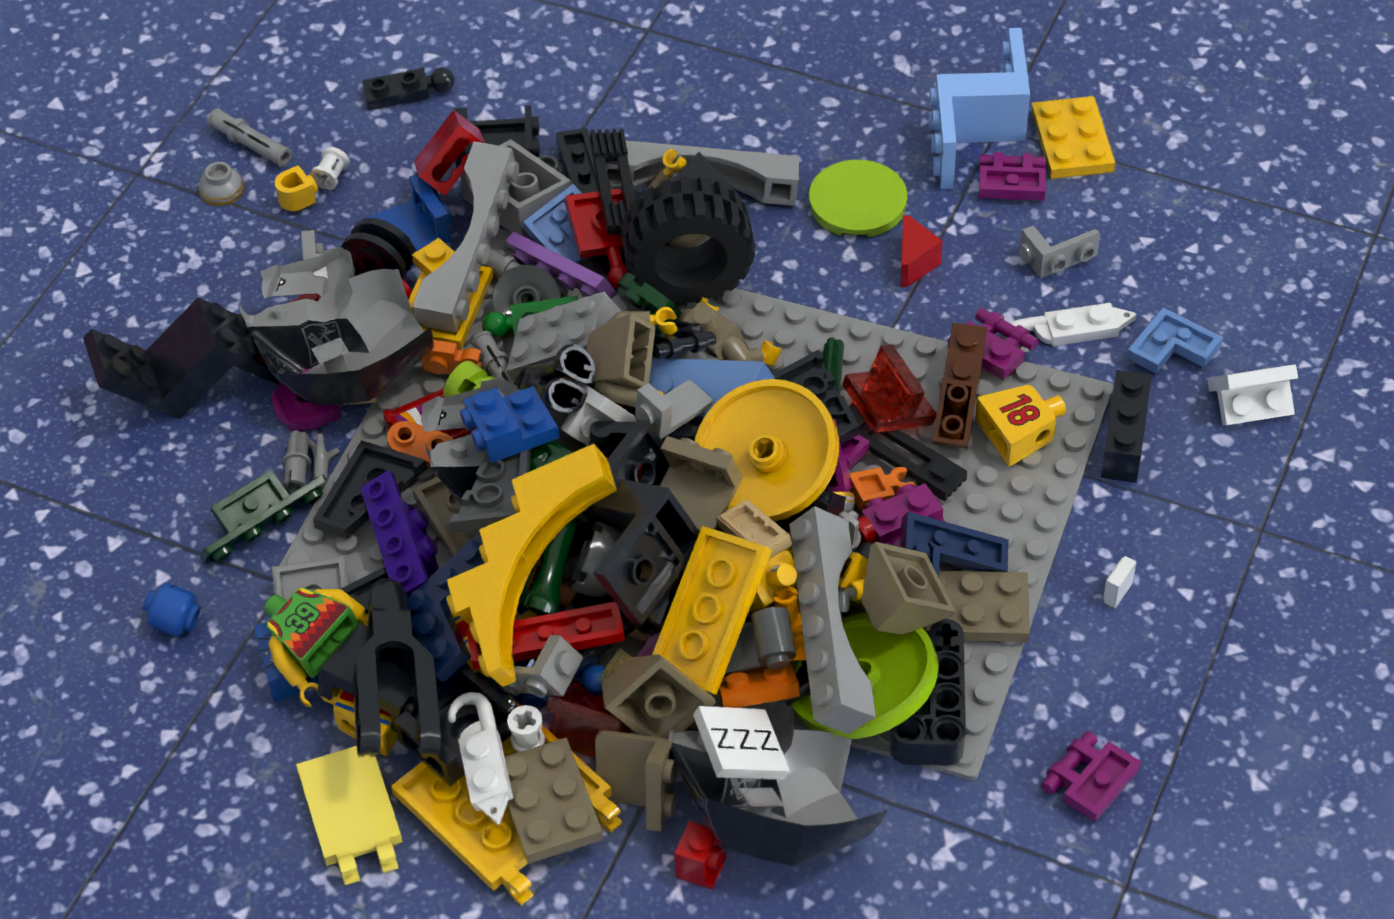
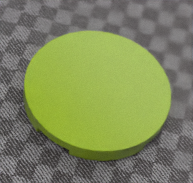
[809,160,907,237]

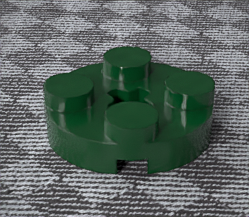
[615,272,682,322]

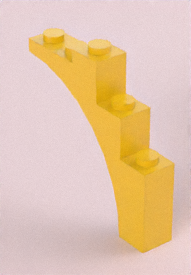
[447,444,617,687]

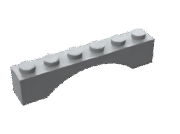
[605,140,799,206]
[412,141,519,333]
[789,506,876,734]

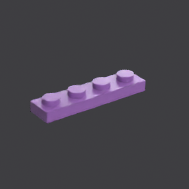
[505,231,617,299]

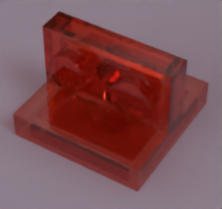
[842,344,937,433]
[545,683,631,758]

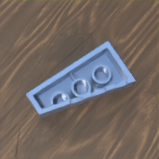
[635,358,774,427]

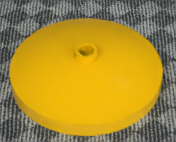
[695,379,839,522]

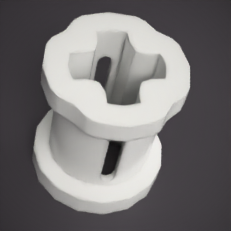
[310,147,350,190]
[507,705,546,753]

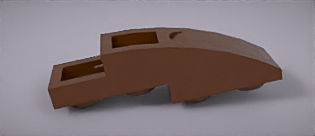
[932,323,987,449]

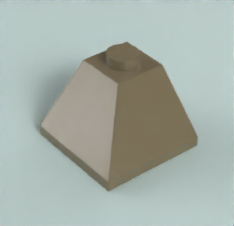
[861,542,956,635]
[602,654,716,739]

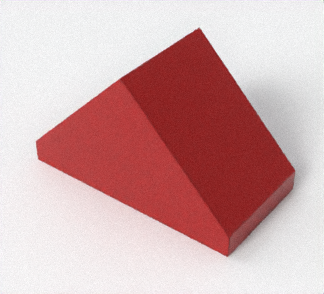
[900,215,943,287]

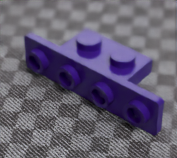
[361,470,439,597]

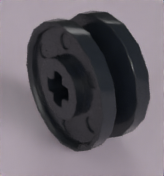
[341,218,416,280]

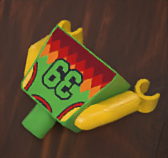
[264,587,368,707]

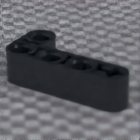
[890,619,966,766]

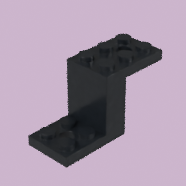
[83,297,280,419]
[583,420,700,625]

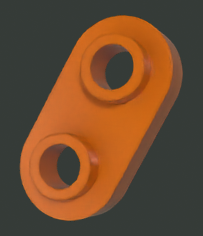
[387,421,453,468]

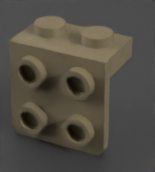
[660,436,743,531]
[595,730,677,832]

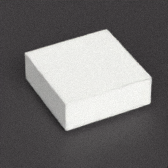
[1103,556,1137,608]

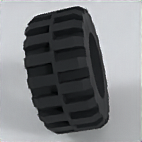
[621,176,755,306]

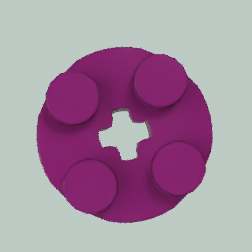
[272,368,342,432]

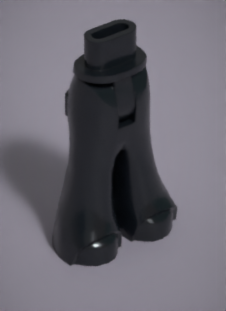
[513,344,596,413]

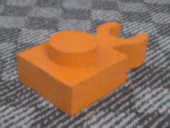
[421,340,482,375]
[849,467,915,510]

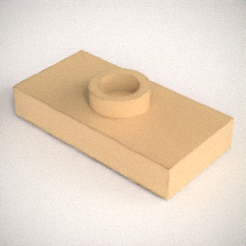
[717,499,792,559]

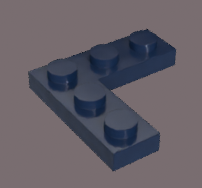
[900,512,1009,625]
[407,532,485,682]

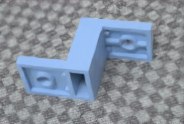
[928,28,1030,190]

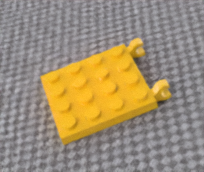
[391,695,622,906]

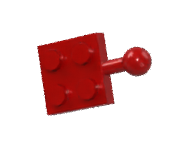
[565,188,627,291]

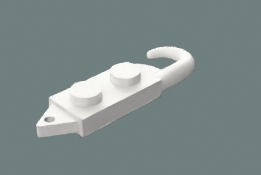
[1002,303,1136,352]
[448,692,514,825]

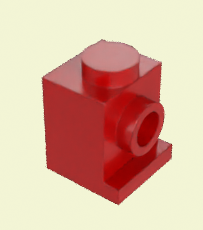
[674,821,727,890]

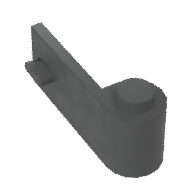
[724,607,796,676]

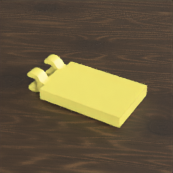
[296,746,403,885]

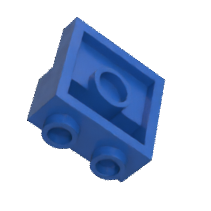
[460,386,560,463]

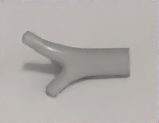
[308,433,340,480]

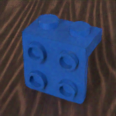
[368,173,453,252]

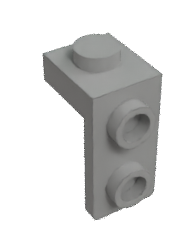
[1018,225,1100,279]
[635,380,712,439]
[499,635,583,698]

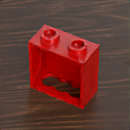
[414,110,485,196]

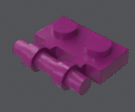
[979,152,1046,201]
[947,308,1039,380]
[1040,731,1141,823]

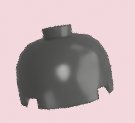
[570,520,622,598]

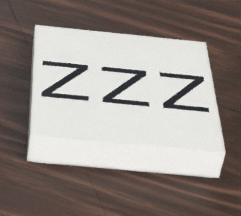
[693,706,790,780]

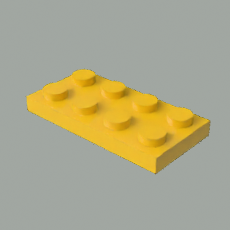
[652,526,772,695]

